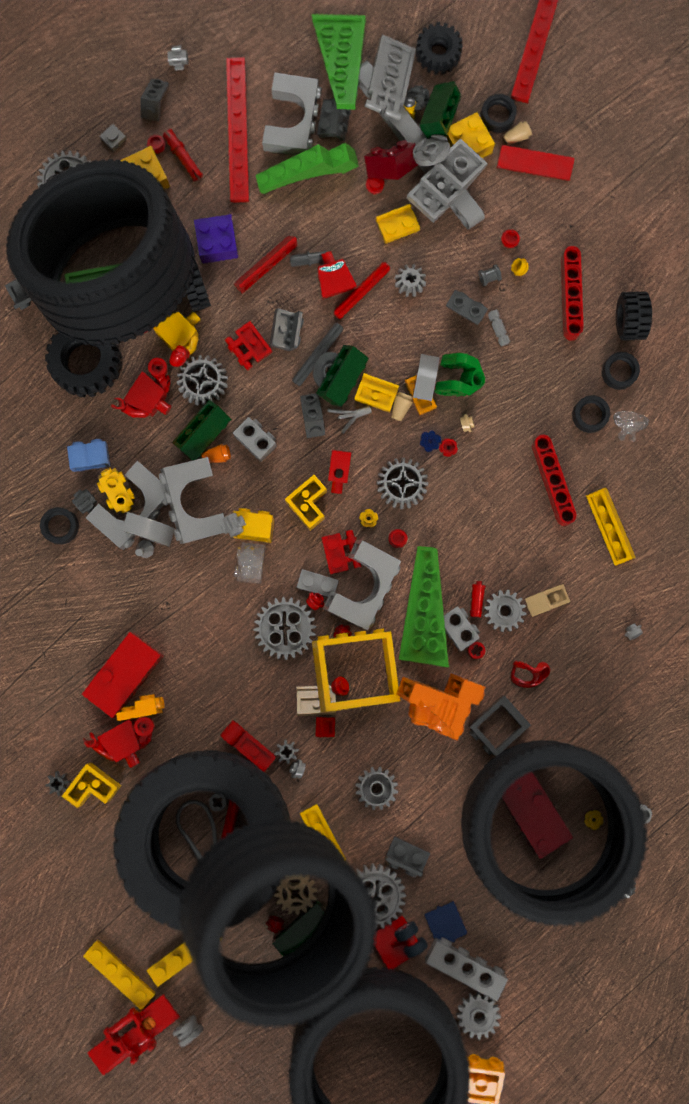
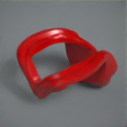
[511,660,551,688]

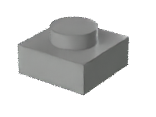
[100,124,127,152]

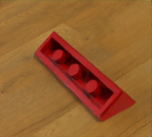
[497,145,575,181]
[234,236,297,293]

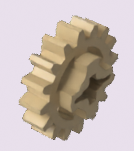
[274,876,317,915]

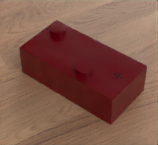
[501,771,573,859]

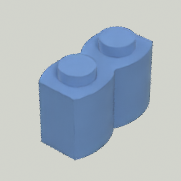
[67,439,110,472]

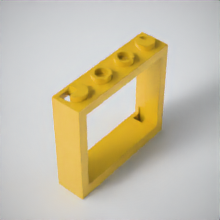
[312,629,400,712]

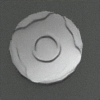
[413,135,450,166]

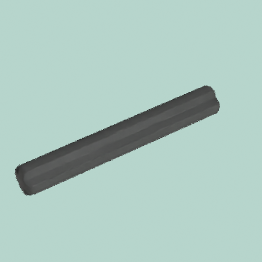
[292,323,343,386]

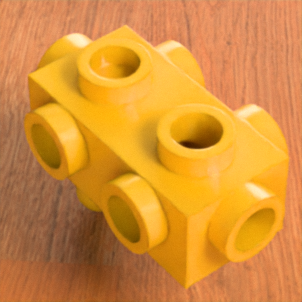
[97,468,135,513]

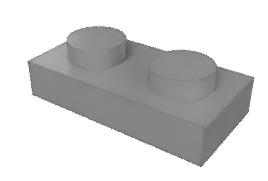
[296,569,339,597]

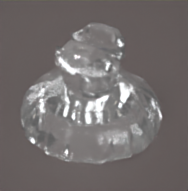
[613,411,649,442]

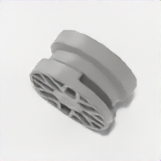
[172,1015,204,1047]

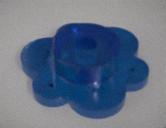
[420,431,441,452]

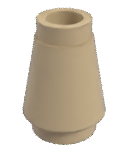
[503,121,532,146]
[391,392,413,422]

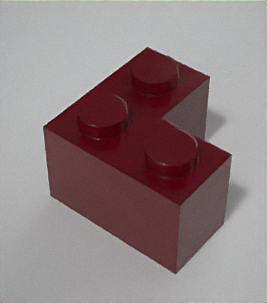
[364,141,418,180]

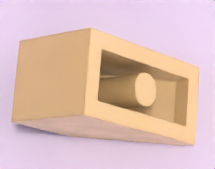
[525,584,570,617]

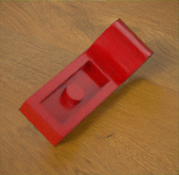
[220,720,277,772]

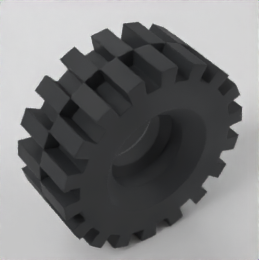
[416,22,463,75]
[186,260,211,312]

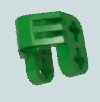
[434,353,485,397]

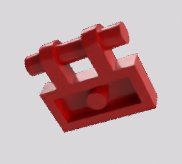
[225,321,273,370]
[321,530,362,575]

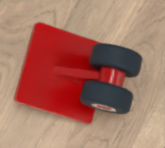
[374,915,428,969]

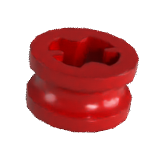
[467,642,486,659]

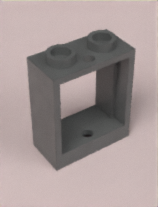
[468,695,531,757]

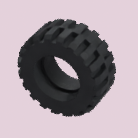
[45,333,122,398]

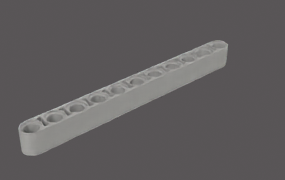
[359,61,485,229]

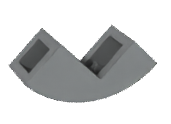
[413,354,440,401]
[122,512,175,547]

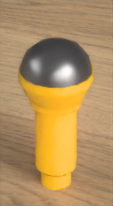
[403,97,416,120]

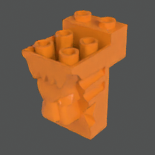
[396,673,485,740]

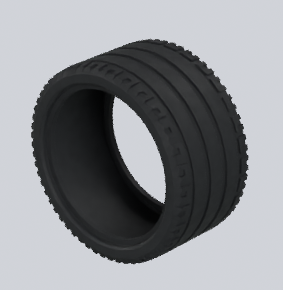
[6,159,195,346]
[461,740,647,926]
[179,819,377,1028]
[288,967,470,1104]

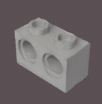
[233,417,277,462]
[444,606,480,652]

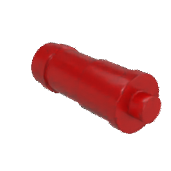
[470,581,486,618]

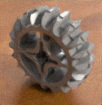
[177,355,228,406]
[377,458,428,509]

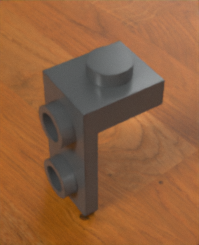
[141,79,169,122]
[5,279,32,310]
[300,393,325,438]

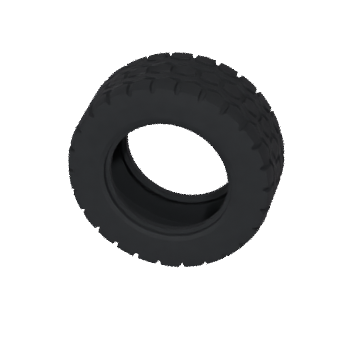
[113,750,290,931]

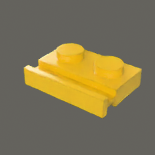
[375,204,420,244]
[354,373,399,413]

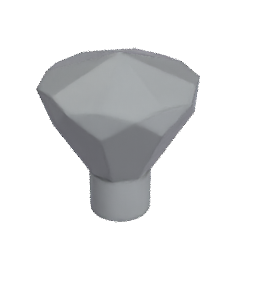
[135,540,154,558]

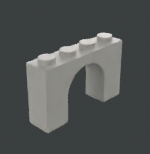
[262,72,322,156]
[159,457,224,544]
[86,461,169,550]
[323,540,401,631]

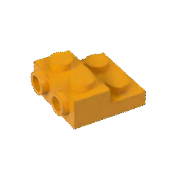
[116,694,165,721]
[468,1054,505,1104]

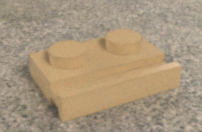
[297,686,336,716]

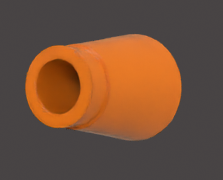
[201,444,231,463]

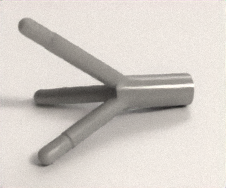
[327,406,372,433]

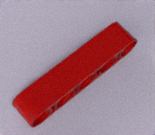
[561,246,584,341]
[532,434,577,526]

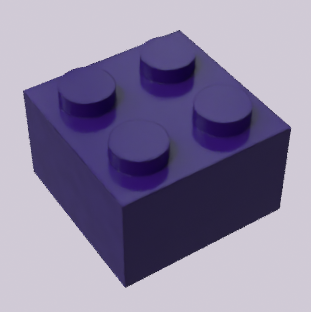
[194,214,239,264]

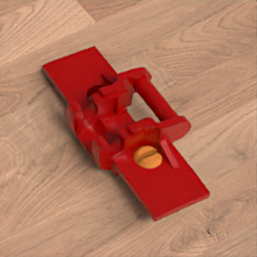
[87,994,180,1076]

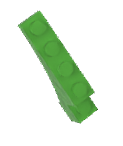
[255,143,359,194]

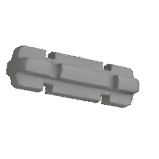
[488,310,510,346]

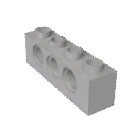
[425,937,508,1001]

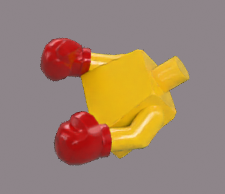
[145,312,201,367]

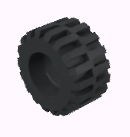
[616,291,652,340]

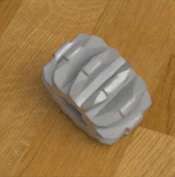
[395,264,426,297]

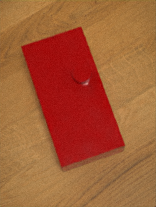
[81,632,164,718]

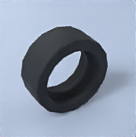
[481,94,517,133]
[602,352,640,390]
[572,395,611,433]
[40,507,79,545]

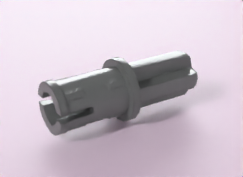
[290,250,326,267]

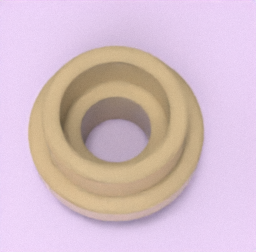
[460,414,475,433]

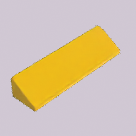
[586,488,636,566]

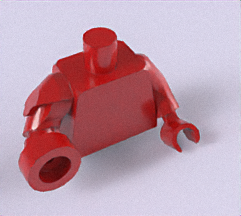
[111,357,172,418]
[83,716,155,768]

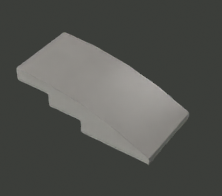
[407,138,488,223]

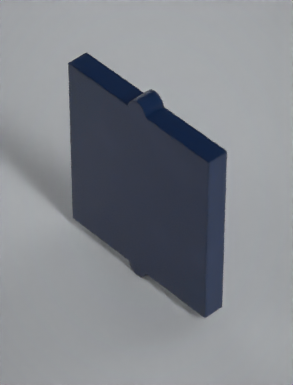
[424,901,468,942]

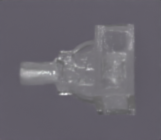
[234,542,266,584]

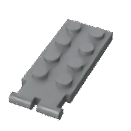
[364,35,416,121]

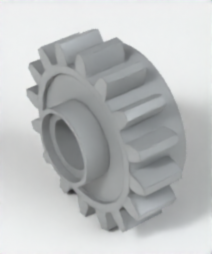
[483,590,526,632]
[356,766,398,810]
[456,992,501,1040]

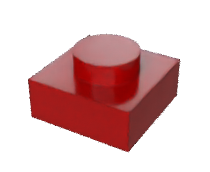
[315,717,335,737]

